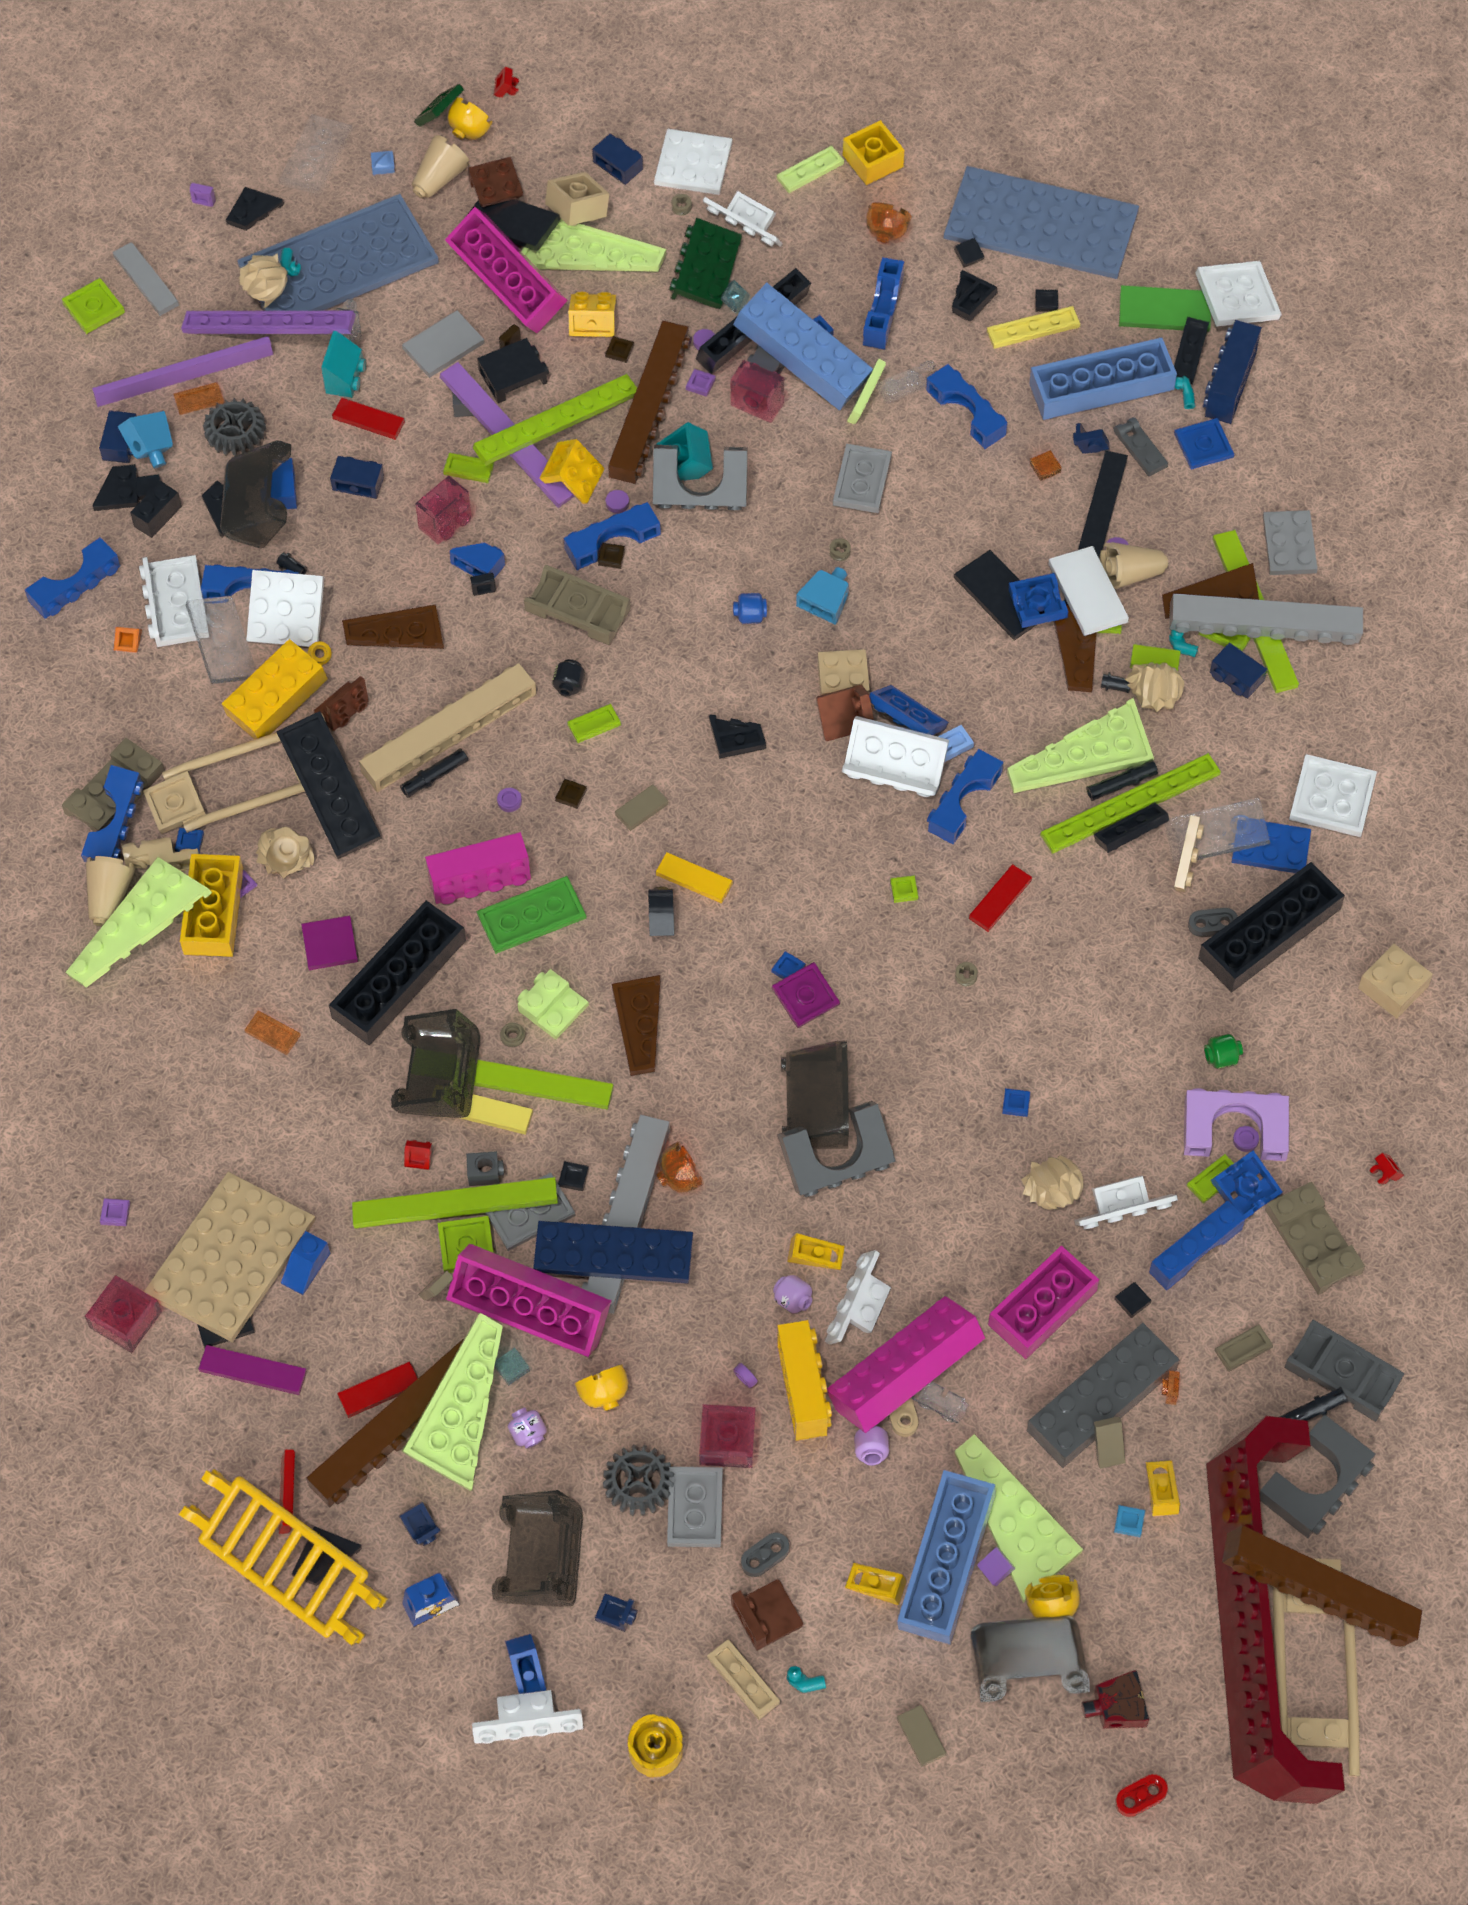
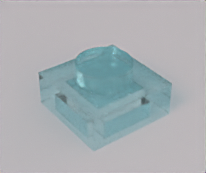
[720,280,750,313]
[494,1348,530,1386]

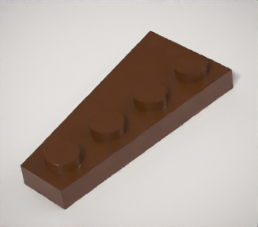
[1162,563,1259,619]
[342,604,444,649]
[1054,605,1097,693]
[612,975,661,1076]

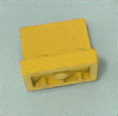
[569,292,616,337]
[540,439,604,504]

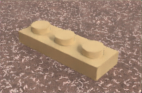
[1174,815,1205,892]
[707,1639,780,1720]

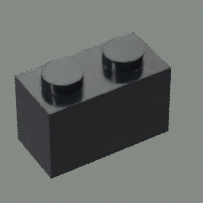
[130,481,182,538]

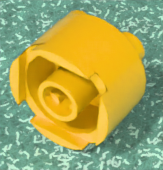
[627,1714,683,1778]

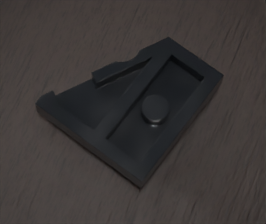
[709,714,766,759]

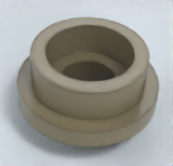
[500,1022,525,1047]

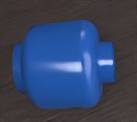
[733,593,767,624]

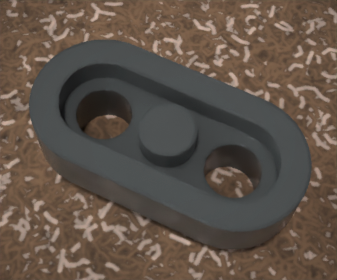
[1188,908,1238,937]
[741,1533,789,1577]

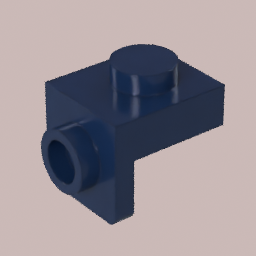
[1073,423,1109,454]
[398,1502,441,1546]
[595,1593,638,1632]

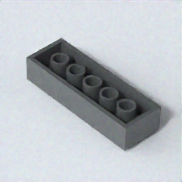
[1027,1323,1180,1468]

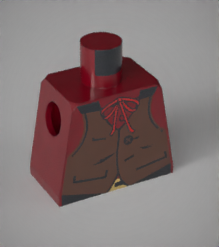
[1081,1670,1149,1729]

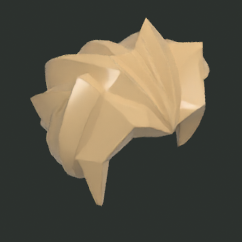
[239,253,288,308]
[1125,662,1184,712]
[256,827,314,879]
[1021,1155,1083,1210]

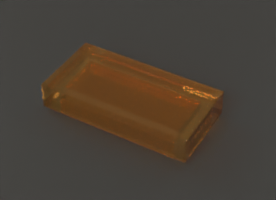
[173,382,224,415]
[245,1010,301,1055]

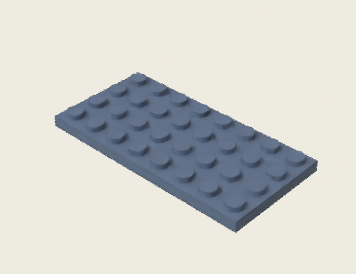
[943,166,1139,279]
[237,194,439,311]

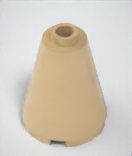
[412,135,470,199]
[1100,542,1168,589]
[86,856,136,927]

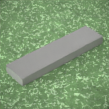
[112,242,179,316]

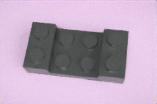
[1284,1319,1405,1422]

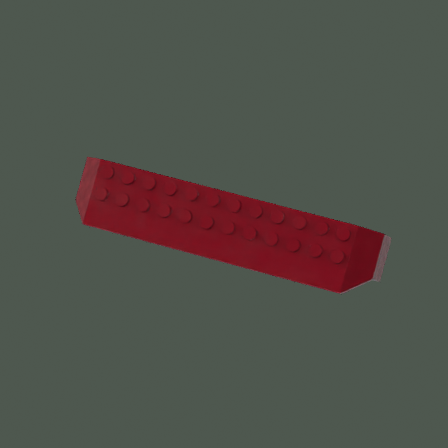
[1206,1416,1345,1804]

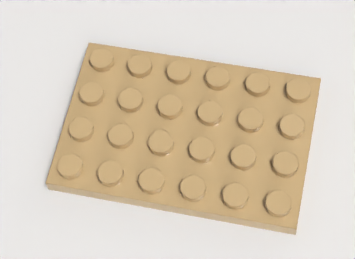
[144,1172,315,1343]

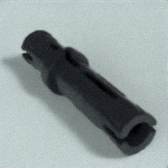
[400,748,468,798]
[1086,760,1158,801]
[1279,1387,1349,1421]

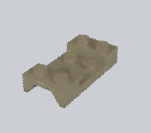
[524,564,631,645]
[62,738,164,832]
[1265,1182,1365,1295]

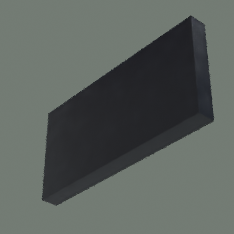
[466,199,561,252]
[954,550,1044,641]

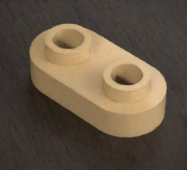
[889,1398,918,1437]

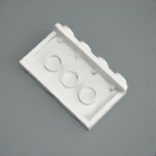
[139,555,209,647]
[842,716,949,797]

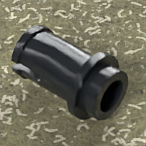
[276,552,308,575]
[1101,672,1130,693]

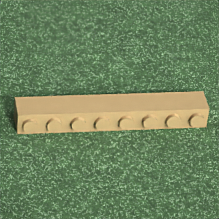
[359,663,536,792]

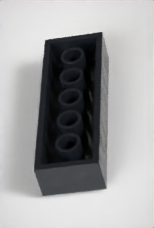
[1198,862,1345,993]
[329,900,466,1046]

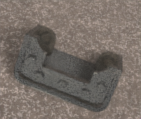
[220,440,292,548]
[391,1009,480,1118]
[781,1040,849,1149]
[492,1490,583,1607]
[970,1615,1090,1703]

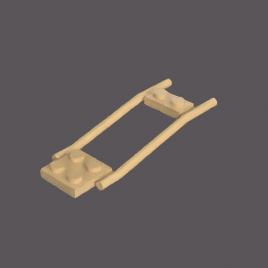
[143,713,326,834]
[1273,1558,1360,1777]

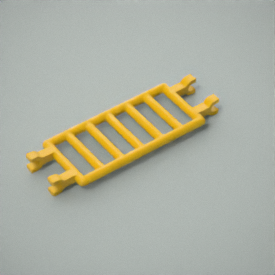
[179,1469,388,1646]

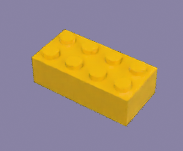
[221,639,328,739]
[180,854,243,957]
[777,1320,832,1441]

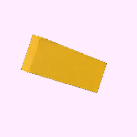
[656,852,733,904]

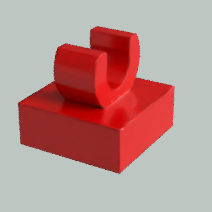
[494,66,519,97]
[404,1140,432,1170]
[1370,1152,1404,1184]

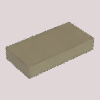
[615,784,668,831]
[418,1271,453,1300]
[1215,1324,1273,1372]
[1093,1416,1125,1469]
[897,1705,946,1767]

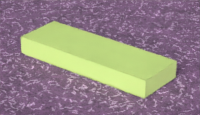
[777,146,844,193]
[847,359,886,424]

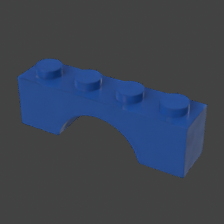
[863,257,904,349]
[926,364,1007,449]
[564,502,661,570]
[24,537,120,619]
[201,564,299,602]
[927,749,1004,845]
[81,765,143,862]
[1149,1200,1246,1291]

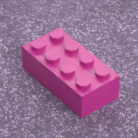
[425,832,531,904]
[988,1245,1099,1360]

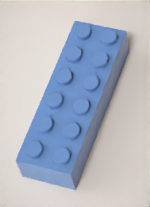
[733,283,873,411]
[1029,338,1177,420]
[897,1470,996,1645]

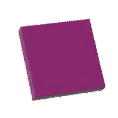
[301,916,358,970]
[771,962,840,1028]

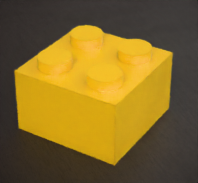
[843,120,905,185]

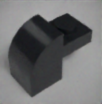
[648,886,674,936]

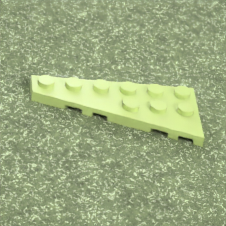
[522,219,666,272]
[1007,698,1154,793]
[65,857,212,988]
[402,1313,503,1491]
[954,1434,1083,1603]

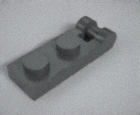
[1113,417,1168,477]

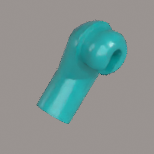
[280,248,301,276]

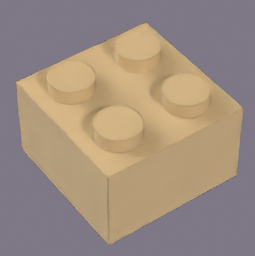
[545,172,609,226]
[818,649,870,695]
[1358,944,1433,1019]

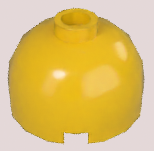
[448,97,493,140]
[574,1364,628,1411]
[1025,1575,1080,1626]

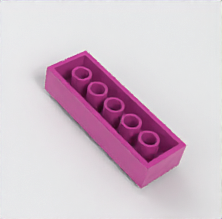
[445,207,568,333]
[446,1243,612,1357]
[827,1296,985,1433]

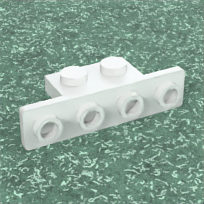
[703,191,782,247]
[1074,1176,1178,1229]
[825,1250,891,1345]
[472,1690,583,1743]

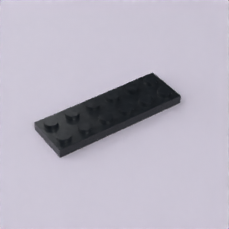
[276,711,382,859]

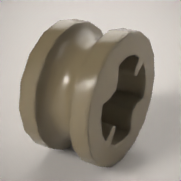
[672,194,692,216]
[830,538,851,561]
[955,962,978,987]

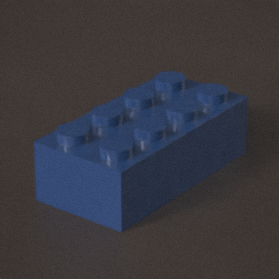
[1202,320,1262,424]

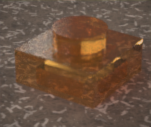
[1030,450,1062,481]
[1161,1371,1180,1405]

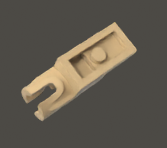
[122,838,199,872]

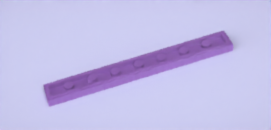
[181,311,356,334]
[92,336,273,407]
[440,362,575,508]

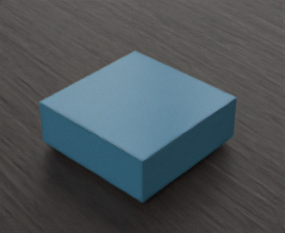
[1114,1505,1145,1537]

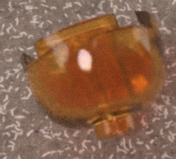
[866,202,912,243]
[656,1141,704,1193]

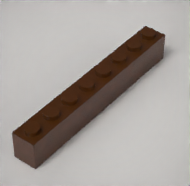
[608,320,692,484]
[306,1338,464,1508]
[1222,1525,1422,1647]

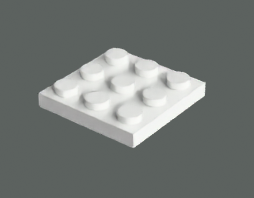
[654,129,732,195]
[1195,261,1281,326]
[246,570,324,647]
[1289,754,1377,837]

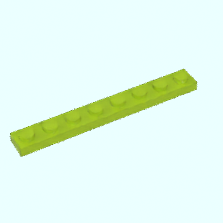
[473,374,637,466]

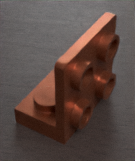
[468,156,523,207]
[313,676,369,731]
[816,684,874,741]
[731,1579,803,1651]

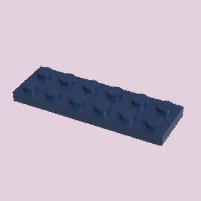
[533,1221,693,1284]

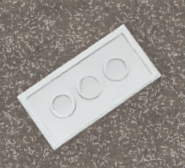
[1048,546,1129,636]

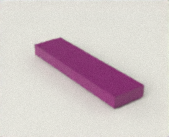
[198,1345,307,1395]

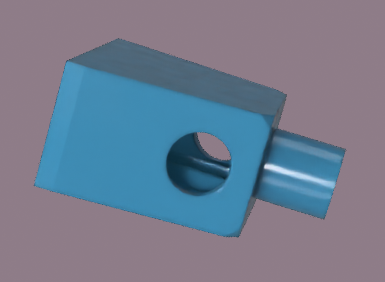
[118,411,173,468]
[796,567,849,625]

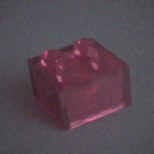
[730,360,784,423]
[415,475,472,545]
[85,1275,162,1353]
[699,1404,756,1468]

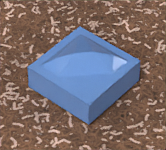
[371,151,395,175]

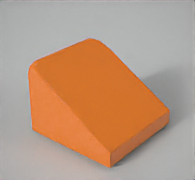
[114,627,142,653]

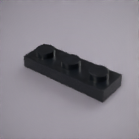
[1174,317,1209,385]
[1094,802,1169,853]

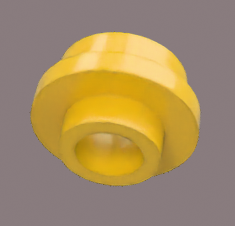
[308,641,332,665]

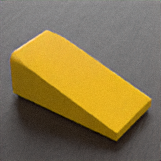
[787,1233,845,1270]
[1146,1460,1180,1516]
[845,1563,907,1605]

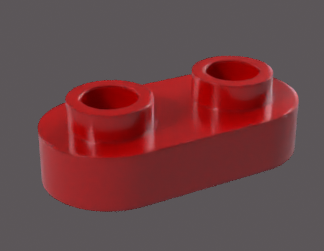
[1115,1774,1168,1817]

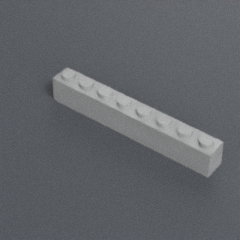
[1169,594,1363,645]
[582,1115,670,1314]

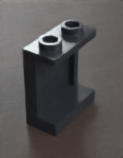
[477,338,549,404]

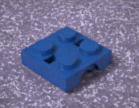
[1008,573,1068,628]
[1210,1150,1283,1218]

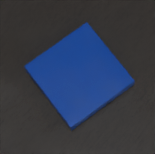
[1174,418,1234,470]

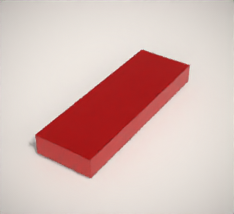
[332,397,405,440]
[969,864,1032,932]
[337,1361,418,1418]
[279,1449,295,1534]

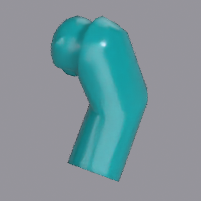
[1175,376,1195,409]
[1169,630,1199,657]
[786,1666,826,1693]

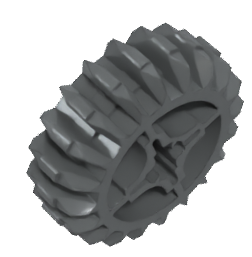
[203,397,266,456]
[603,1444,674,1516]

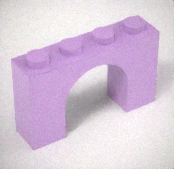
[1184,1088,1289,1161]

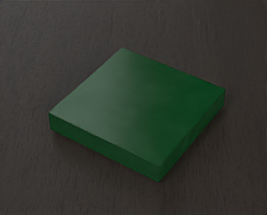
[414,84,465,127]

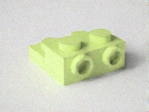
[517,969,589,1040]

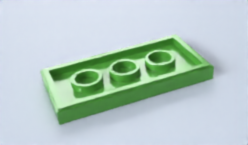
[1119,285,1211,332]
[476,876,587,954]

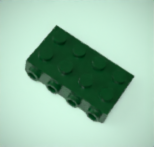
[669,217,742,309]

